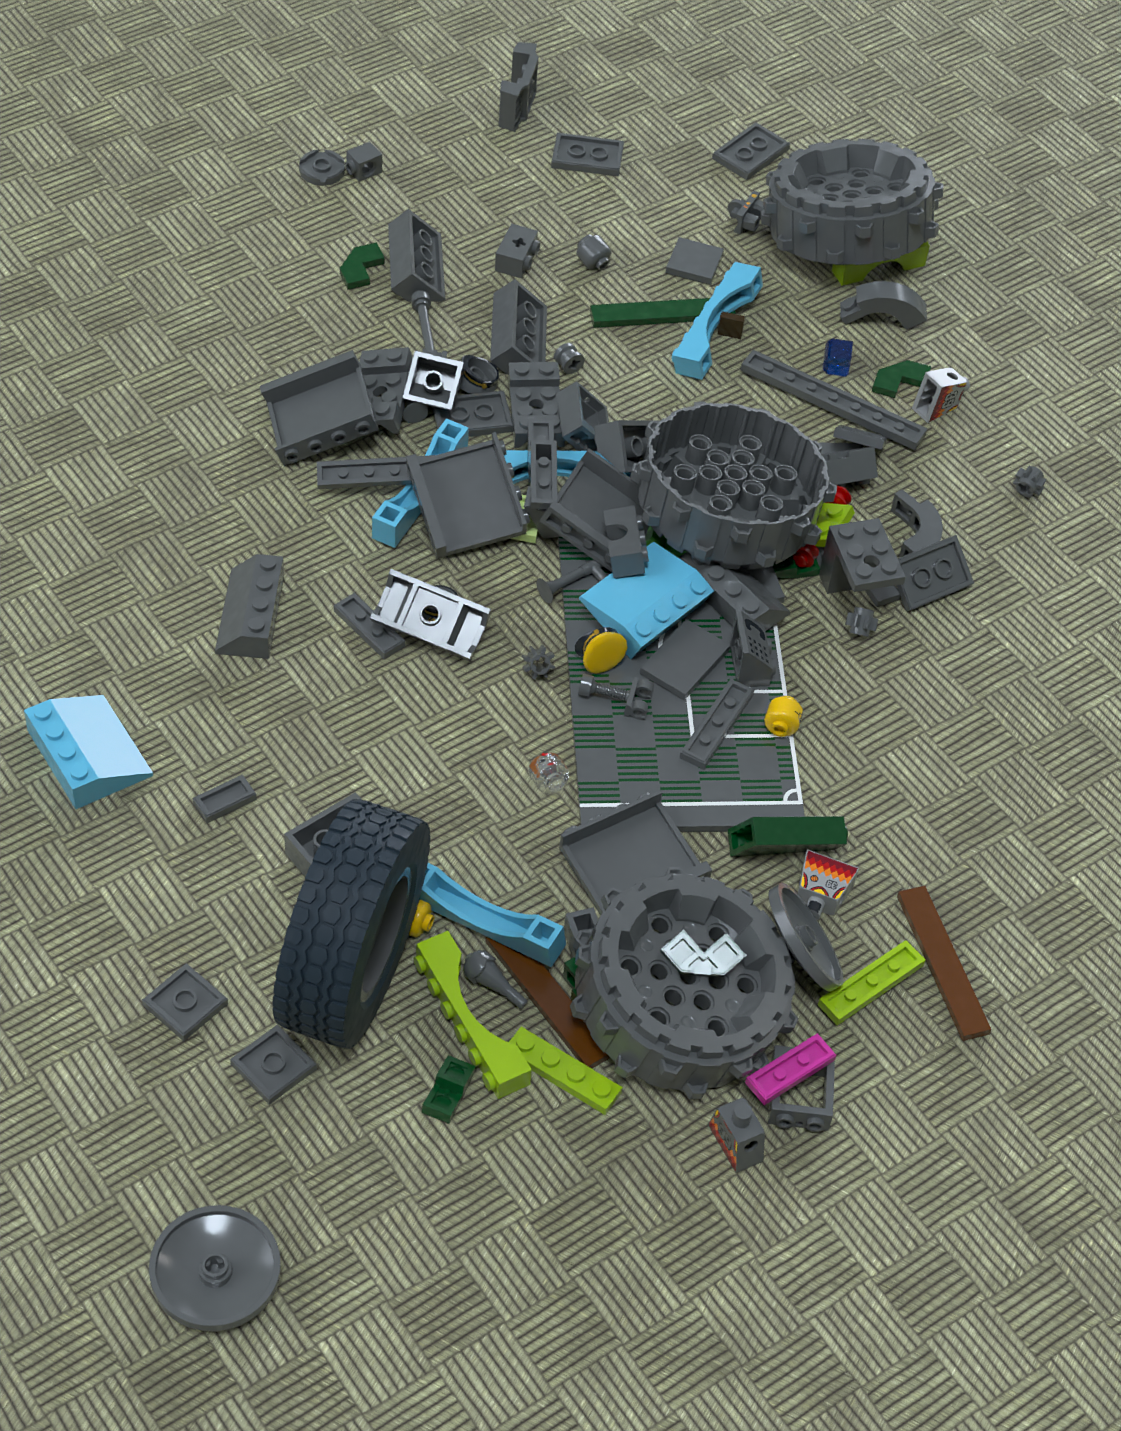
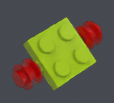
[792,486,855,567]

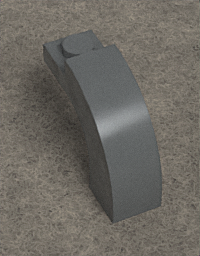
[840,281,927,330]
[891,489,943,557]

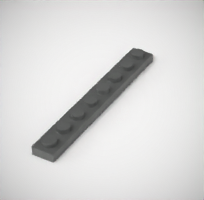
[740,350,927,450]

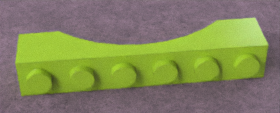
[413,931,532,1099]

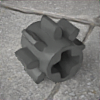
[1013,466,1047,498]
[845,607,879,637]
[521,645,555,679]

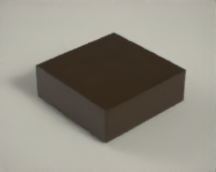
[717,311,745,339]

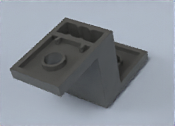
[816,518,906,594]

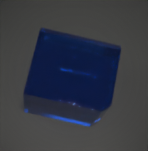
[823,338,853,377]

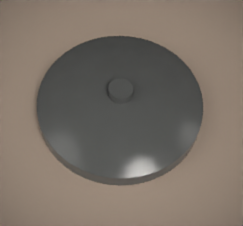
[768,883,844,992]
[149,1205,281,1331]

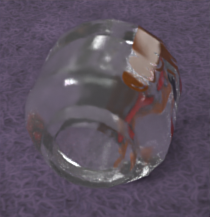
[528,752,570,794]

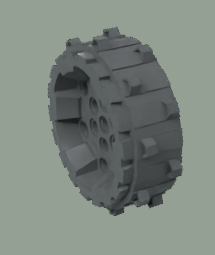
[761,139,943,265]
[630,401,837,569]
[570,867,799,1099]

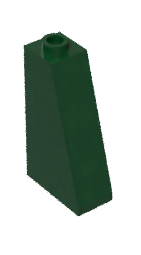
[728,816,848,857]

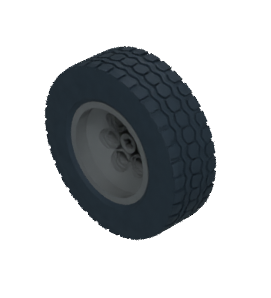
[272,799,431,1049]

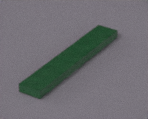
[590,298,736,328]

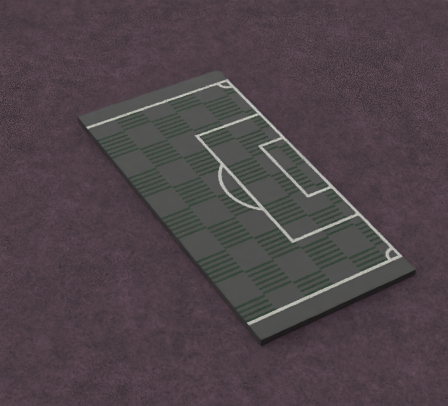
[557,492,805,832]

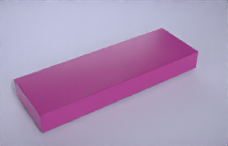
[745,1033,837,1105]

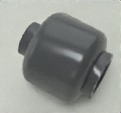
[576,234,612,270]

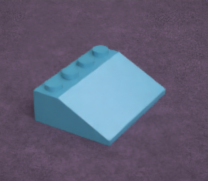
[579,542,714,659]
[24,695,153,809]

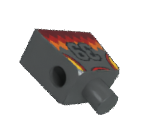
[708,1098,765,1173]

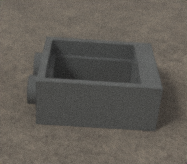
[557,381,609,451]
[768,1045,835,1132]

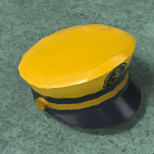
[575,627,628,674]

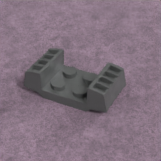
[498,42,539,132]

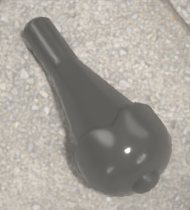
[463,950,528,1009]

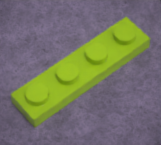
[818,940,926,1026]
[509,1026,623,1115]

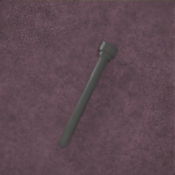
[411,290,435,352]

